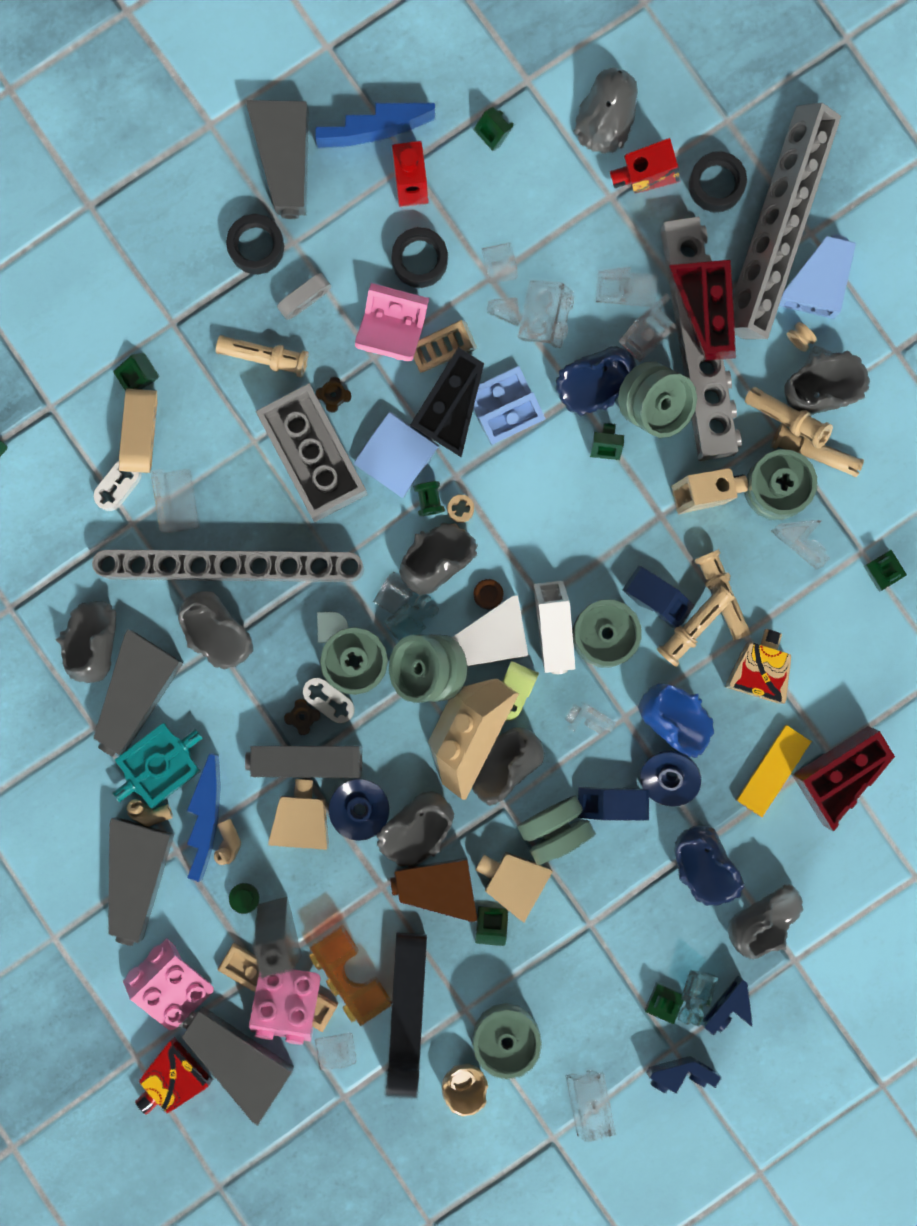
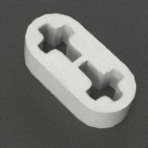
[94,461,142,511]
[303,678,355,723]

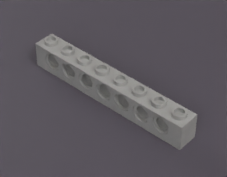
[733,103,841,339]
[660,217,742,461]

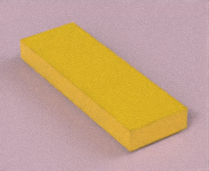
[736,725,812,817]

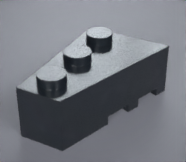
[410,347,484,457]

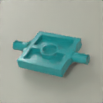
[112,723,203,809]

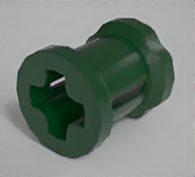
[413,481,445,517]

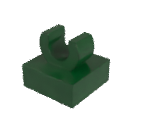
[473,107,514,151]
[590,423,624,460]
[863,550,907,591]
[644,982,686,1025]

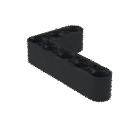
[385,932,427,1098]

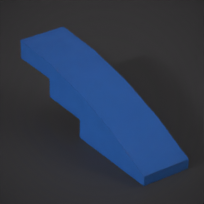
[316,103,435,148]
[187,753,221,882]

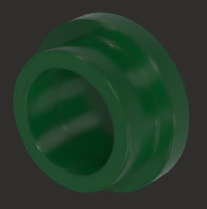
[229,883,260,914]

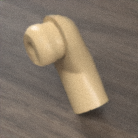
[127,799,173,827]
[214,818,241,865]

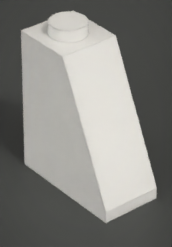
[533,581,575,674]
[452,595,528,667]

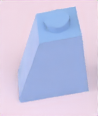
[779,235,856,319]

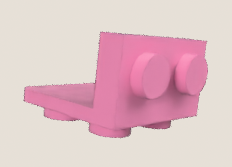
[355,283,429,361]
[123,938,214,1030]
[249,969,321,1045]

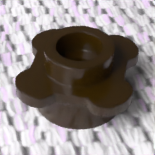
[316,377,352,413]
[284,699,321,735]

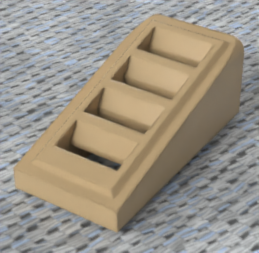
[414,320,477,373]

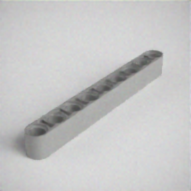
[92,550,364,582]

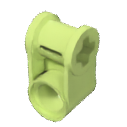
[502,661,539,721]

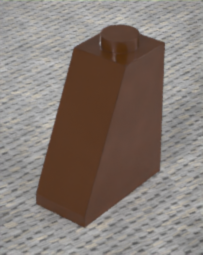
[390,858,477,922]

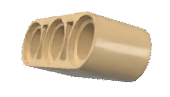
[119,388,157,473]

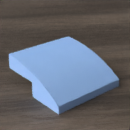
[473,366,546,445]
[354,412,439,498]

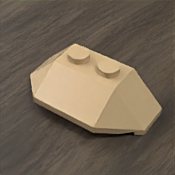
[428,678,519,800]

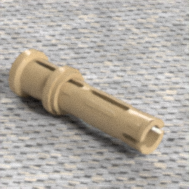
[216,335,308,378]
[745,387,833,449]
[771,423,864,478]
[694,549,752,641]
[657,585,735,667]

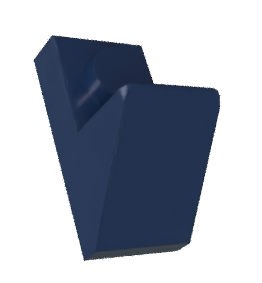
[700,976,752,1036]

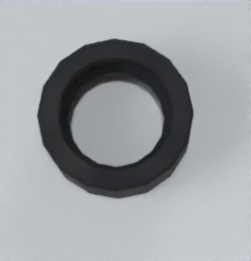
[688,151,747,213]
[226,214,285,275]
[391,227,448,288]

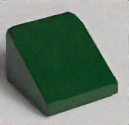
[113,353,159,391]
[475,906,508,946]

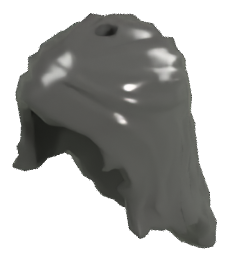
[573,68,638,154]
[784,350,870,415]
[399,523,478,595]
[178,591,253,669]
[55,601,116,683]
[472,727,545,806]
[377,791,454,867]
[727,884,803,959]

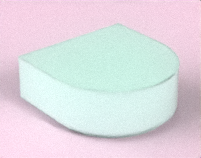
[317,612,348,643]

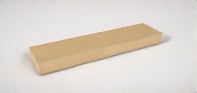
[217,942,338,1032]

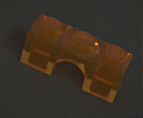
[309,924,392,1027]

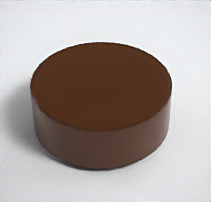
[473,579,504,610]

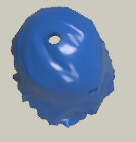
[638,683,714,758]

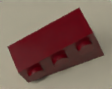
[669,260,736,361]
[792,726,895,832]

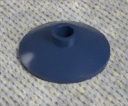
[640,751,702,807]
[329,779,390,841]

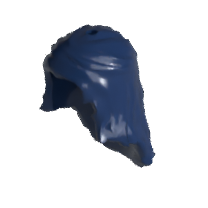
[555,346,637,416]
[674,825,745,906]

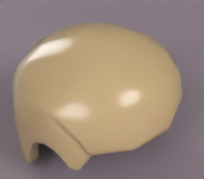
[442,1064,489,1116]

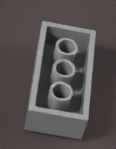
[256,383,368,522]

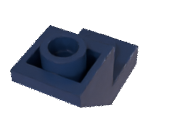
[622,565,695,628]
[578,787,649,821]
[646,1056,722,1094]

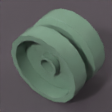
[618,362,697,438]
[744,449,817,520]
[572,600,641,668]
[320,627,388,695]
[389,634,467,703]
[517,795,596,865]
[472,1003,542,1079]

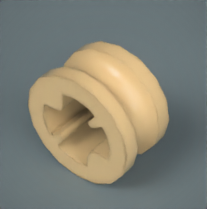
[787,322,817,352]
[448,495,474,523]

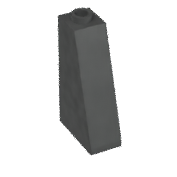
[247,100,309,219]
[93,629,184,756]
[245,746,362,778]
[108,817,175,946]
[253,897,302,978]
[182,1007,294,1126]

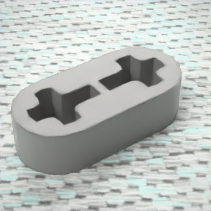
[277,273,331,320]

